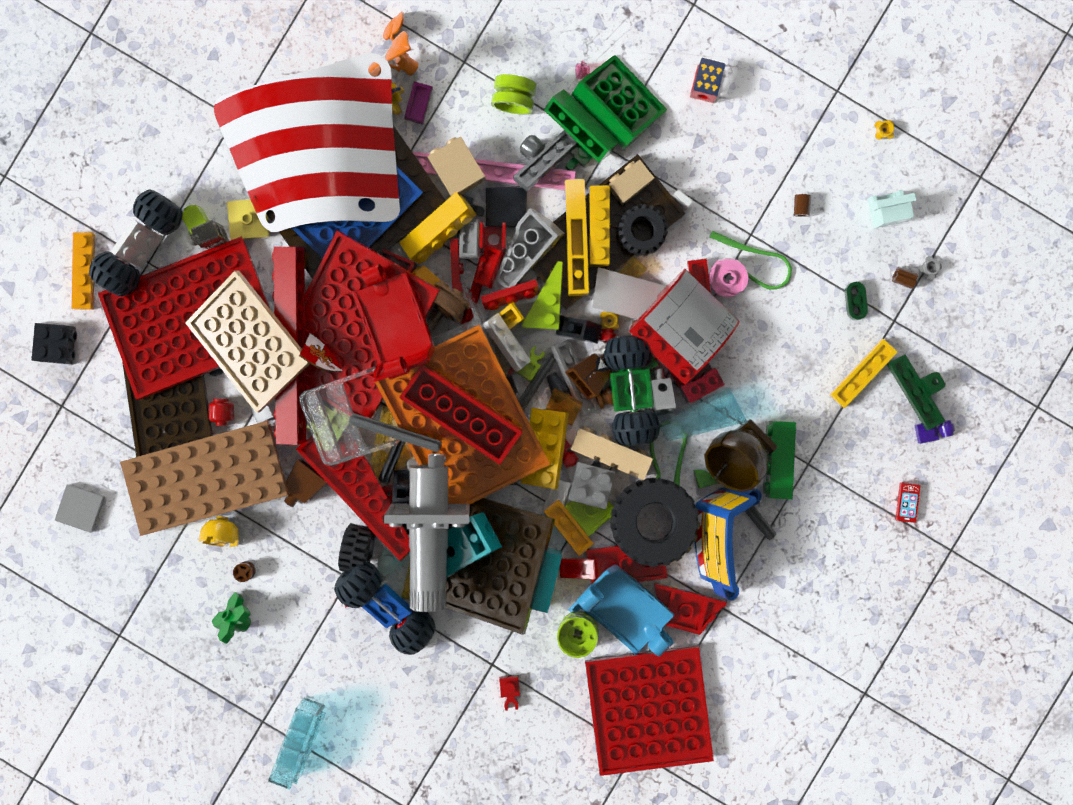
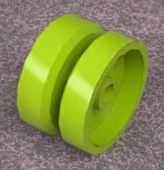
[491,74,537,115]

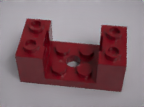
[668,362,725,403]

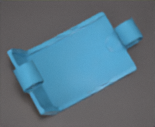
[568,564,674,657]

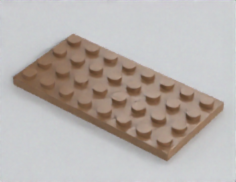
[120,421,289,536]

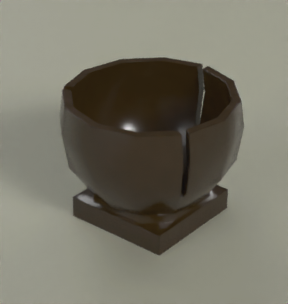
[704,419,778,492]

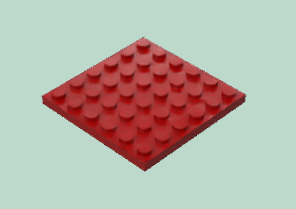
[585,646,714,776]

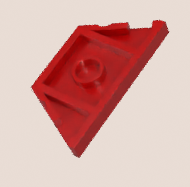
[654,582,727,635]

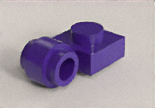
[914,420,955,444]

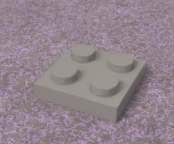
[568,462,615,509]

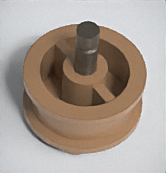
[427,280,471,329]

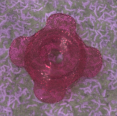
[575,60,590,79]

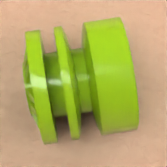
[557,611,599,658]

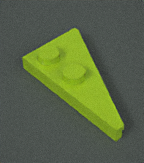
[522,261,563,330]

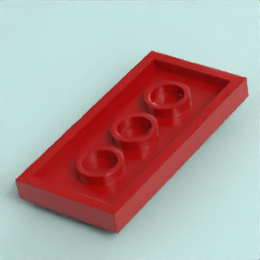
[586,545,668,584]

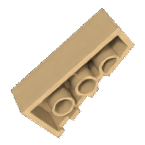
[570,426,653,480]

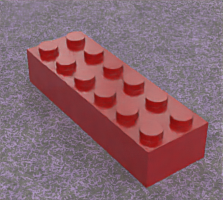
[399,364,523,465]

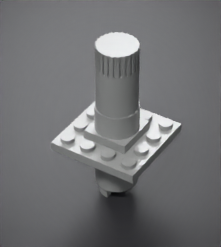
[384,453,470,612]

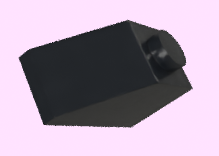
[555,316,602,344]

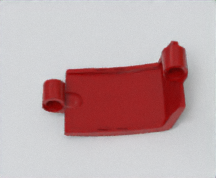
[353,264,434,382]

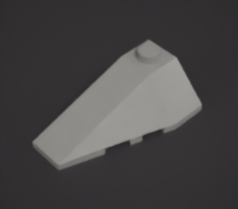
[496,208,565,289]

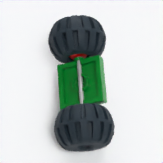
[604,335,660,445]

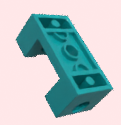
[409,512,502,578]

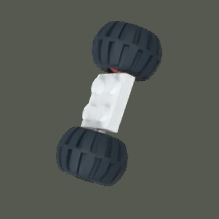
[89,189,183,297]

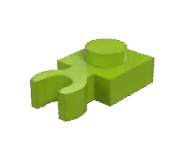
[514,346,545,382]

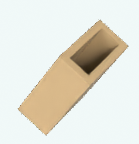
[427,137,486,196]

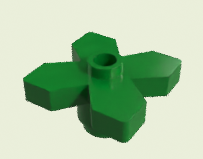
[212,592,251,644]

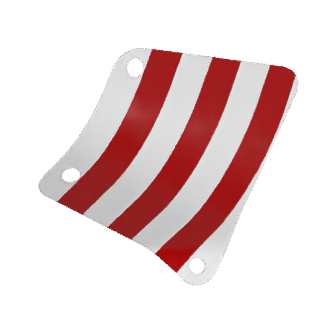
[214,53,400,232]

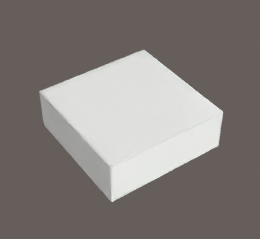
[672,189,693,210]

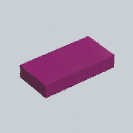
[404,81,433,125]

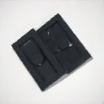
[486,187,527,228]

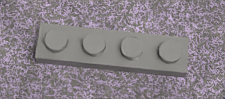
[550,339,600,417]

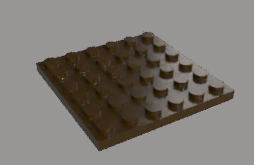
[446,498,555,635]

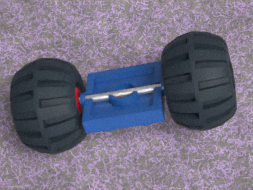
[334,561,436,655]

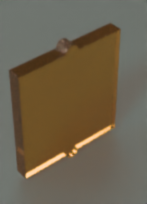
[545,388,583,426]

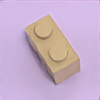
[609,160,654,206]

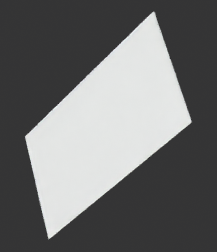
[592,267,665,319]

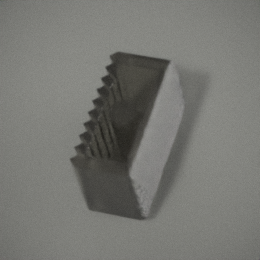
[190,220,229,250]

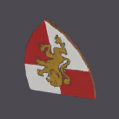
[299,334,342,372]

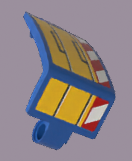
[694,488,762,601]

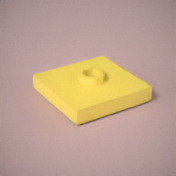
[227,199,270,240]

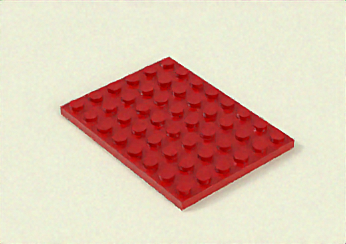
[305,231,441,419]
[98,236,271,400]

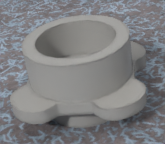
[919,256,942,279]

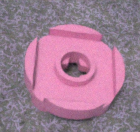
[709,258,748,297]

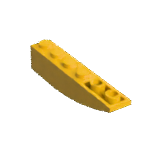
[565,179,589,296]

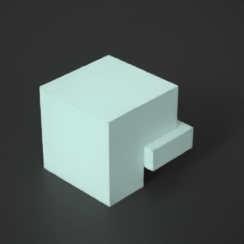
[868,190,916,228]

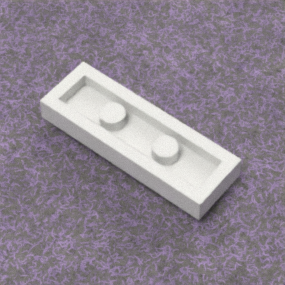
[483,313,531,372]

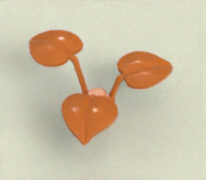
[368,11,419,77]

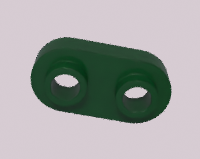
[845,281,868,320]

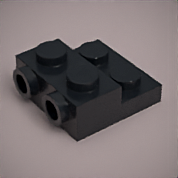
[31,323,77,365]

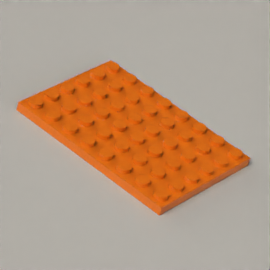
[375,324,550,504]

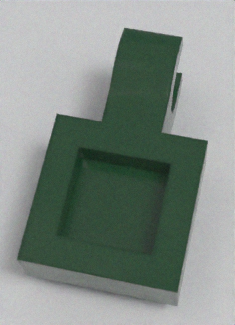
[565,144,593,171]

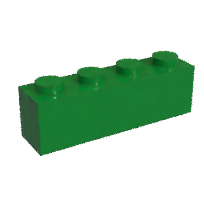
[544,89,619,163]
[763,421,796,500]

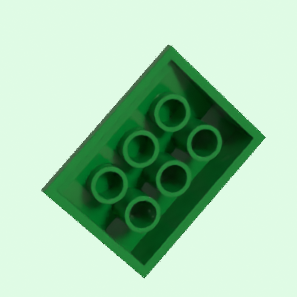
[571,55,667,150]

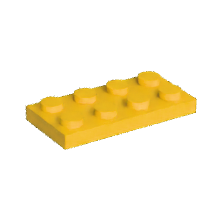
[521,408,569,489]

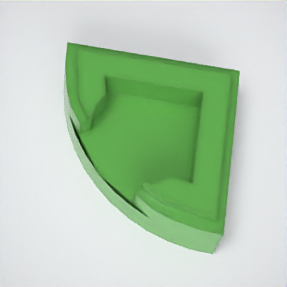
[693,469,718,489]

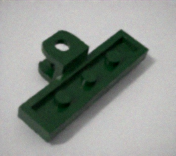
[887,354,946,431]

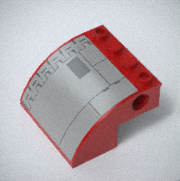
[629,268,740,385]

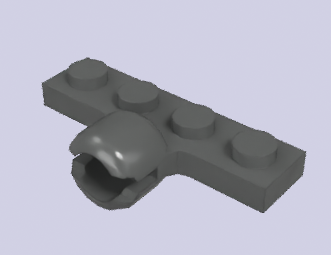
[513,130,578,192]

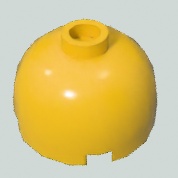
[198,516,239,547]

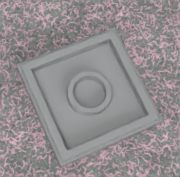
[54,484,105,533]

